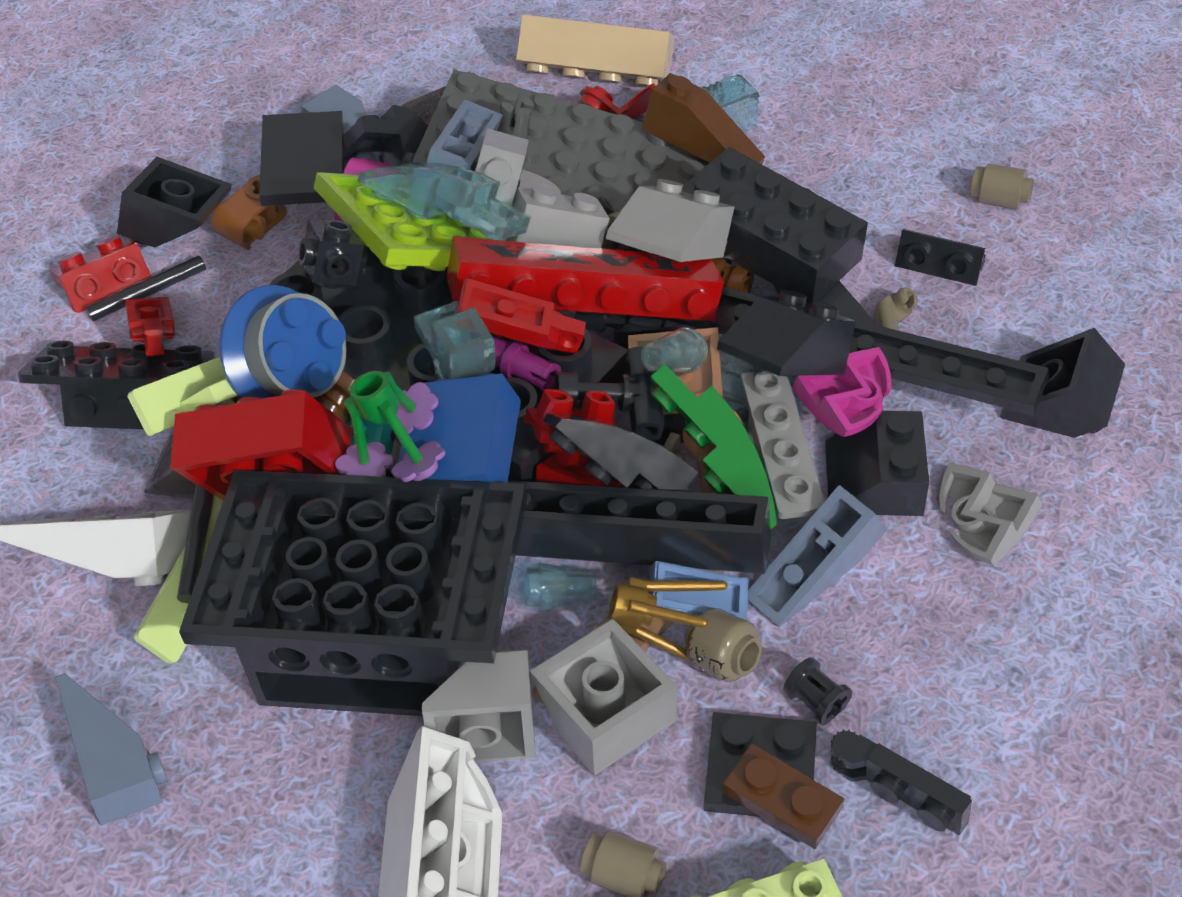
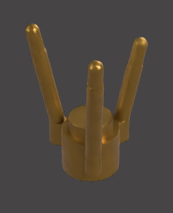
[608,577,727,662]

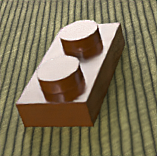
[723,744,845,849]

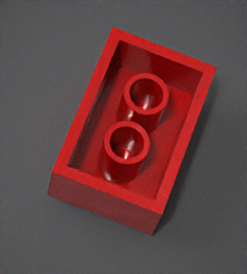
[170,389,352,501]

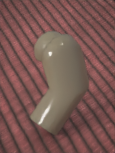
[874,287,918,331]

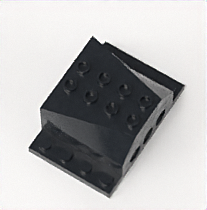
[179,470,528,716]

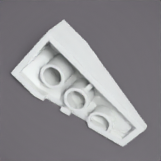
[0,509,192,586]

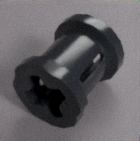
[783,657,853,726]

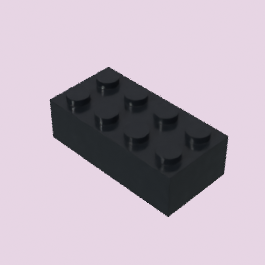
[682,147,868,304]

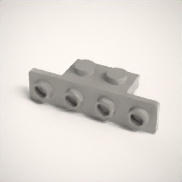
[741,370,825,519]

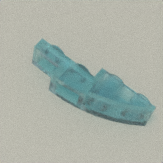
[357,162,531,240]

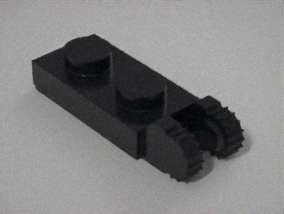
[831,729,972,836]

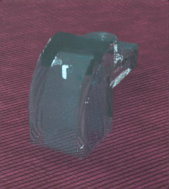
[414,301,495,380]

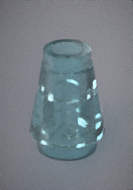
[641,327,708,373]
[523,562,596,611]

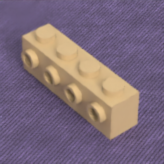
[516,14,675,86]

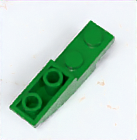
[650,363,777,531]

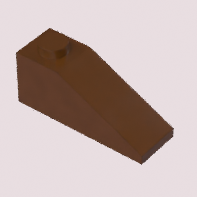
[642,73,765,164]

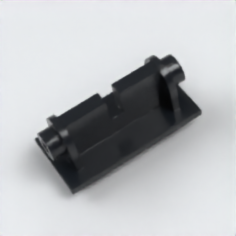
[894,229,986,286]

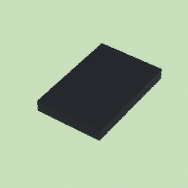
[259,111,344,206]

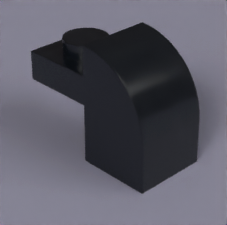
[343,105,428,179]

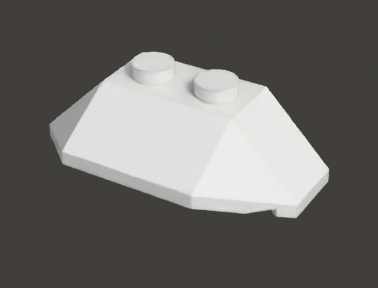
[378,726,503,897]

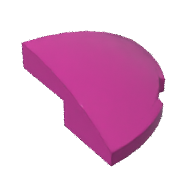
[792,347,891,437]

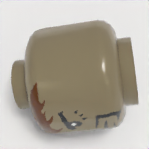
[685,608,762,682]

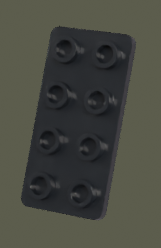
[18,340,215,429]

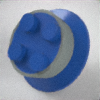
[219,285,346,399]

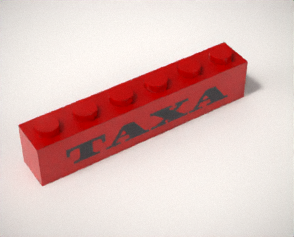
[446,236,724,321]

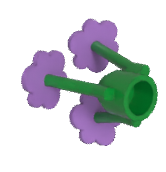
[335,371,445,482]

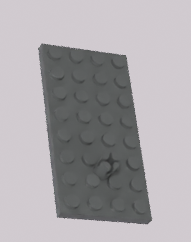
[410,69,732,264]

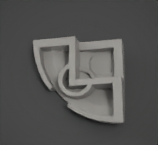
[939,462,1042,566]

